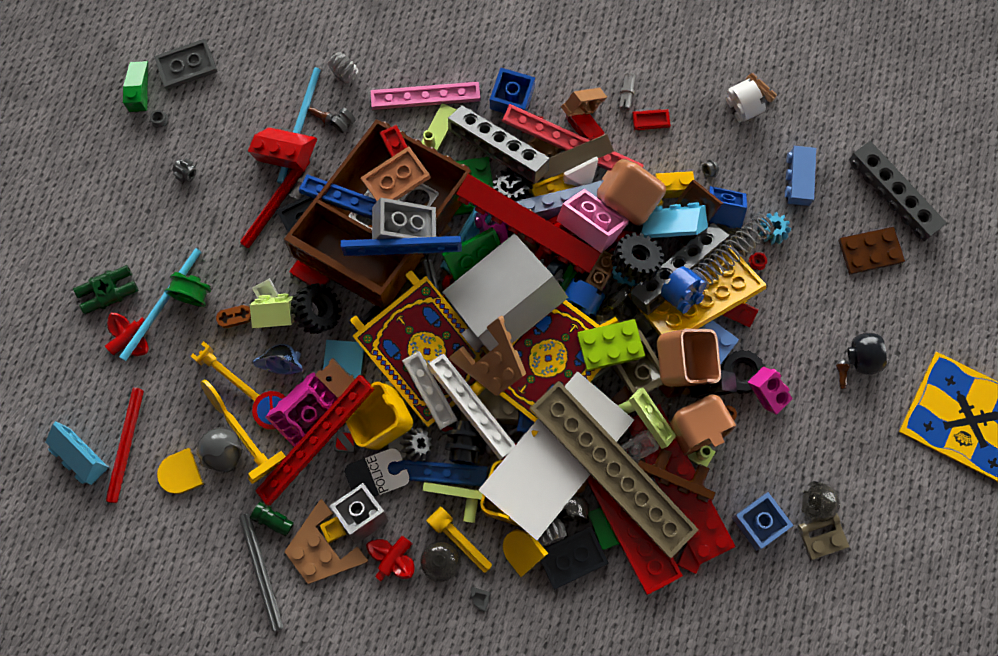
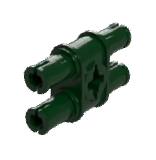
[73,265,139,315]

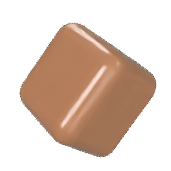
[597,159,666,225]
[657,329,721,387]
[670,394,736,456]

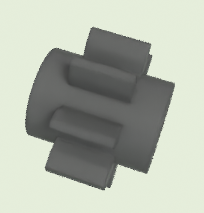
[172,158,196,183]

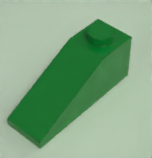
[123,61,148,112]

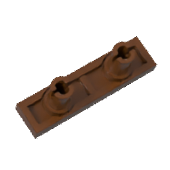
[638,449,716,503]

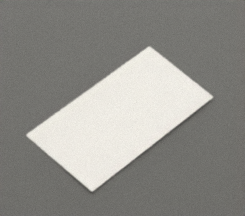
[479,372,634,540]

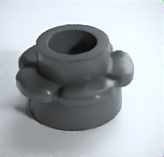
[150,110,168,128]
[702,160,719,177]

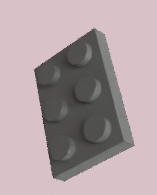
[154,39,218,90]

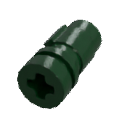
[250,501,294,537]

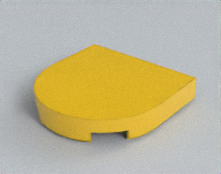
[157,448,204,494]
[503,529,548,577]

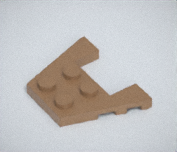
[449,315,526,396]
[284,499,368,584]

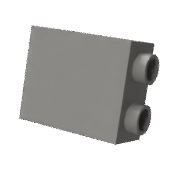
[443,233,569,352]

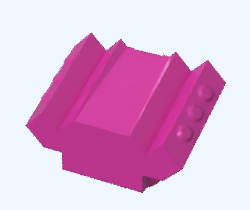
[265,372,338,447]

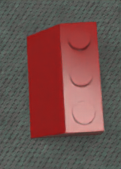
[248,127,317,172]

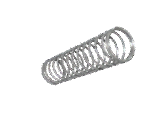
[692,213,774,290]

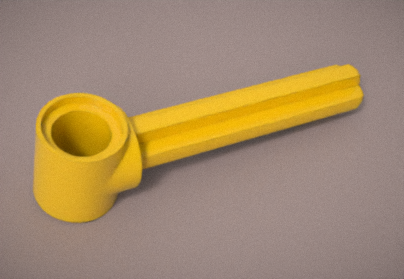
[426,506,492,573]

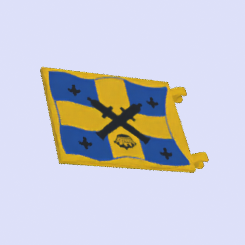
[899,352,998,482]

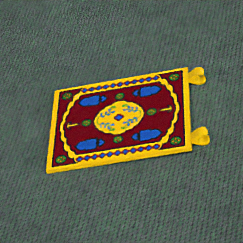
[350,271,489,427]
[472,300,602,437]

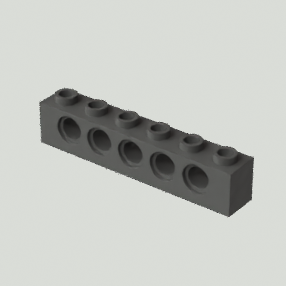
[448,106,550,184]
[849,141,947,242]
[630,223,730,315]

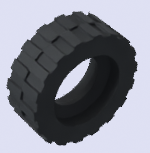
[721,350,765,394]

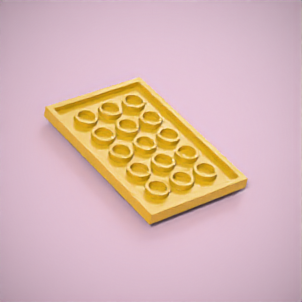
[626,245,766,335]

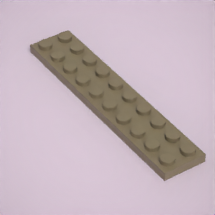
[529,381,699,558]

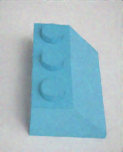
[642,202,708,238]
[46,421,109,485]

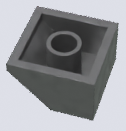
[330,483,389,544]

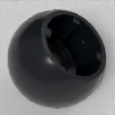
[847,333,887,375]

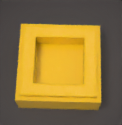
[320,517,347,543]

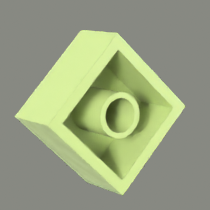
[250,293,296,328]

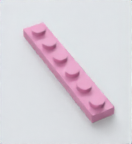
[371,82,480,110]

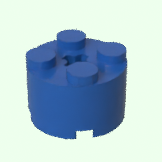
[661,266,707,314]
[565,278,606,318]

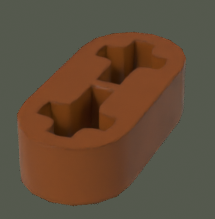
[216,305,251,328]

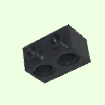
[690,370,737,399]

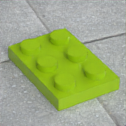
[577,319,645,371]

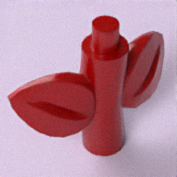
[105,312,148,356]
[366,536,415,581]

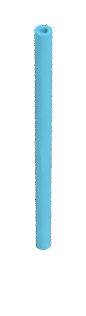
[277,67,321,184]
[119,248,202,361]

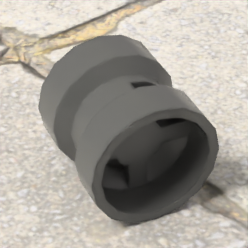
[330,107,356,133]

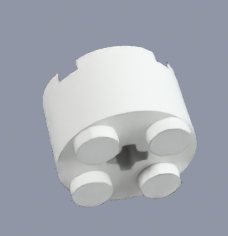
[726,79,766,123]

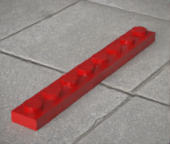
[255,375,375,505]

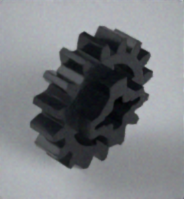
[493,167,533,201]

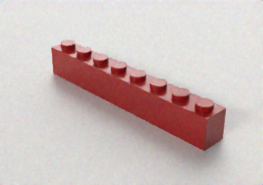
[456,174,601,274]

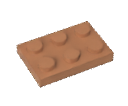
[361,146,431,201]

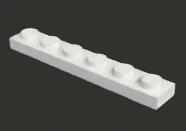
[427,354,515,460]

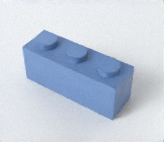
[785,146,816,206]

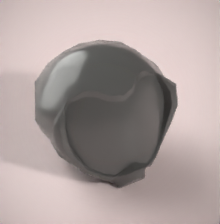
[197,427,243,473]

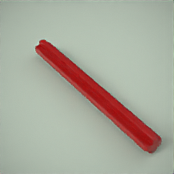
[240,161,310,248]
[106,388,144,503]

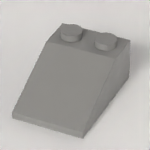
[372,198,436,239]

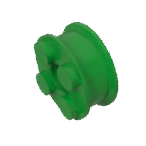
[164,272,211,307]

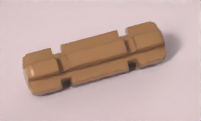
[746,73,777,103]

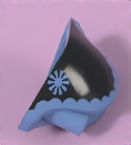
[253,344,303,374]

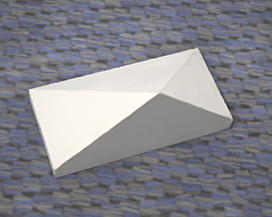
[563,156,598,186]

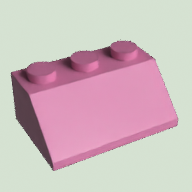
[556,189,629,253]

